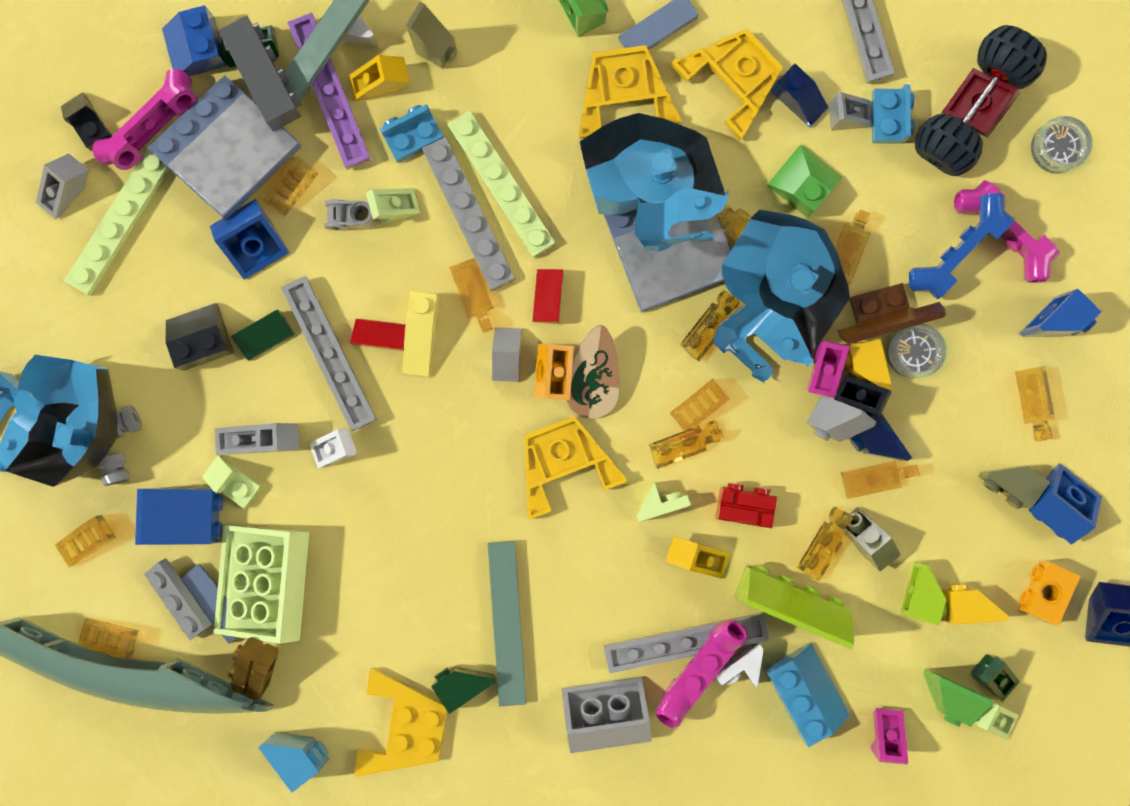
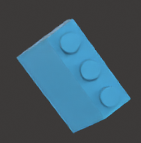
[763,643,850,747]

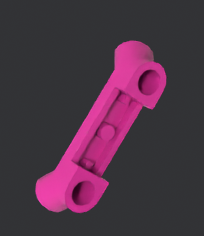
[92,69,196,170]
[954,180,1060,283]
[655,620,748,728]

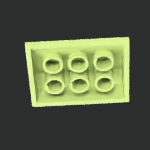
[214,525,309,644]

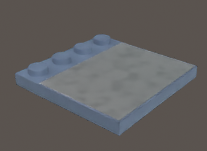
[147,75,302,221]
[603,183,731,312]

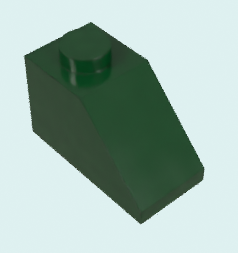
[431,667,497,714]

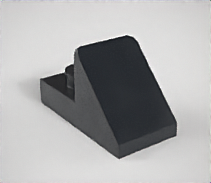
[61,92,112,151]

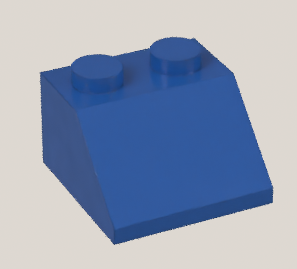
[162,5,227,76]
[210,199,290,280]
[1019,289,1102,337]
[1029,463,1102,545]

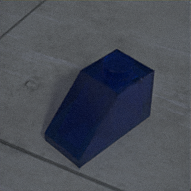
[772,64,829,127]
[850,414,912,461]

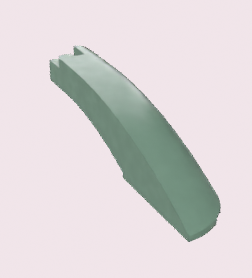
[0,617,274,714]

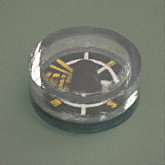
[1031,116,1092,174]
[887,324,946,379]

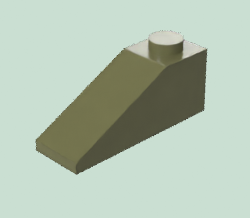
[406,2,457,69]

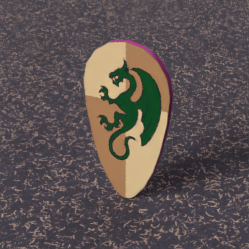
[567,325,620,419]

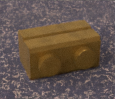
[228,637,279,701]

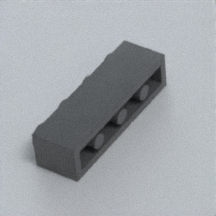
[218,15,302,131]

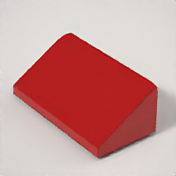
[532,269,563,325]
[350,319,406,351]

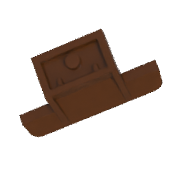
[837,283,946,343]

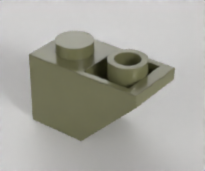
[978,466,1050,509]
[837,507,901,572]

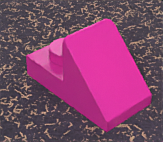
[807,340,850,398]
[871,708,909,765]

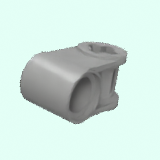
[324,199,377,231]

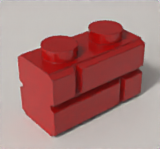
[715,483,777,529]

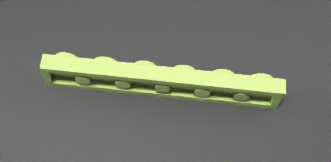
[447,110,555,258]
[64,148,170,296]

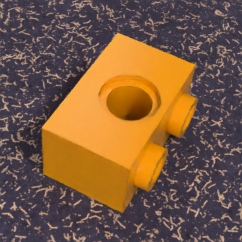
[534,344,574,400]
[1019,561,1080,626]

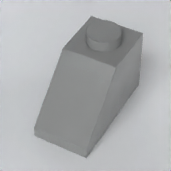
[36,153,89,219]
[806,395,876,442]

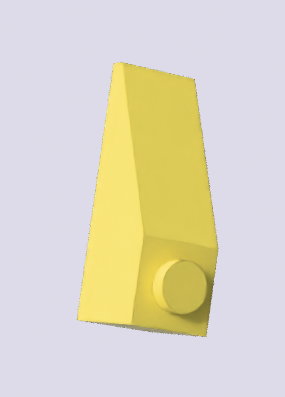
[402,291,440,377]

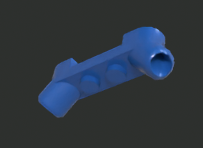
[909,193,1015,300]

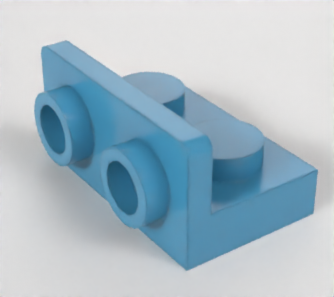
[872,84,915,144]
[380,104,444,163]

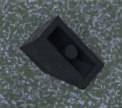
[834,375,892,418]

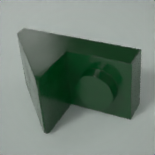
[971,654,1020,702]

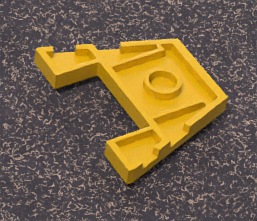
[671,29,783,141]
[578,45,681,138]
[524,416,627,520]
[354,668,447,777]

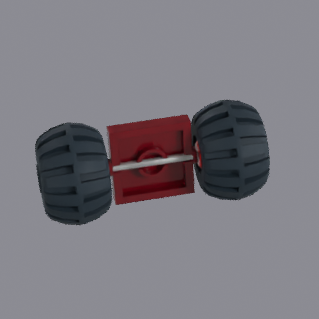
[915,25,1047,176]

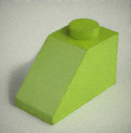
[900,562,947,626]

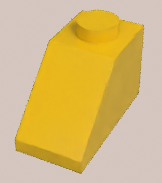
[348,55,410,101]
[844,338,893,391]
[666,536,730,579]
[942,583,1008,625]

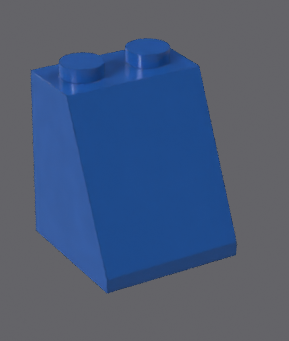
[135,488,223,545]

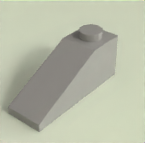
[215,423,299,455]

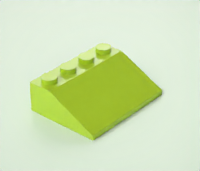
[734,564,854,649]

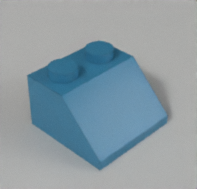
[258,732,329,793]

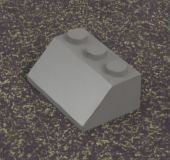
[562,677,652,753]

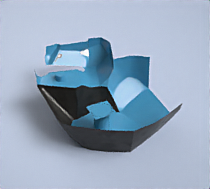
[580,113,728,252]
[713,210,850,383]
[0,355,118,487]

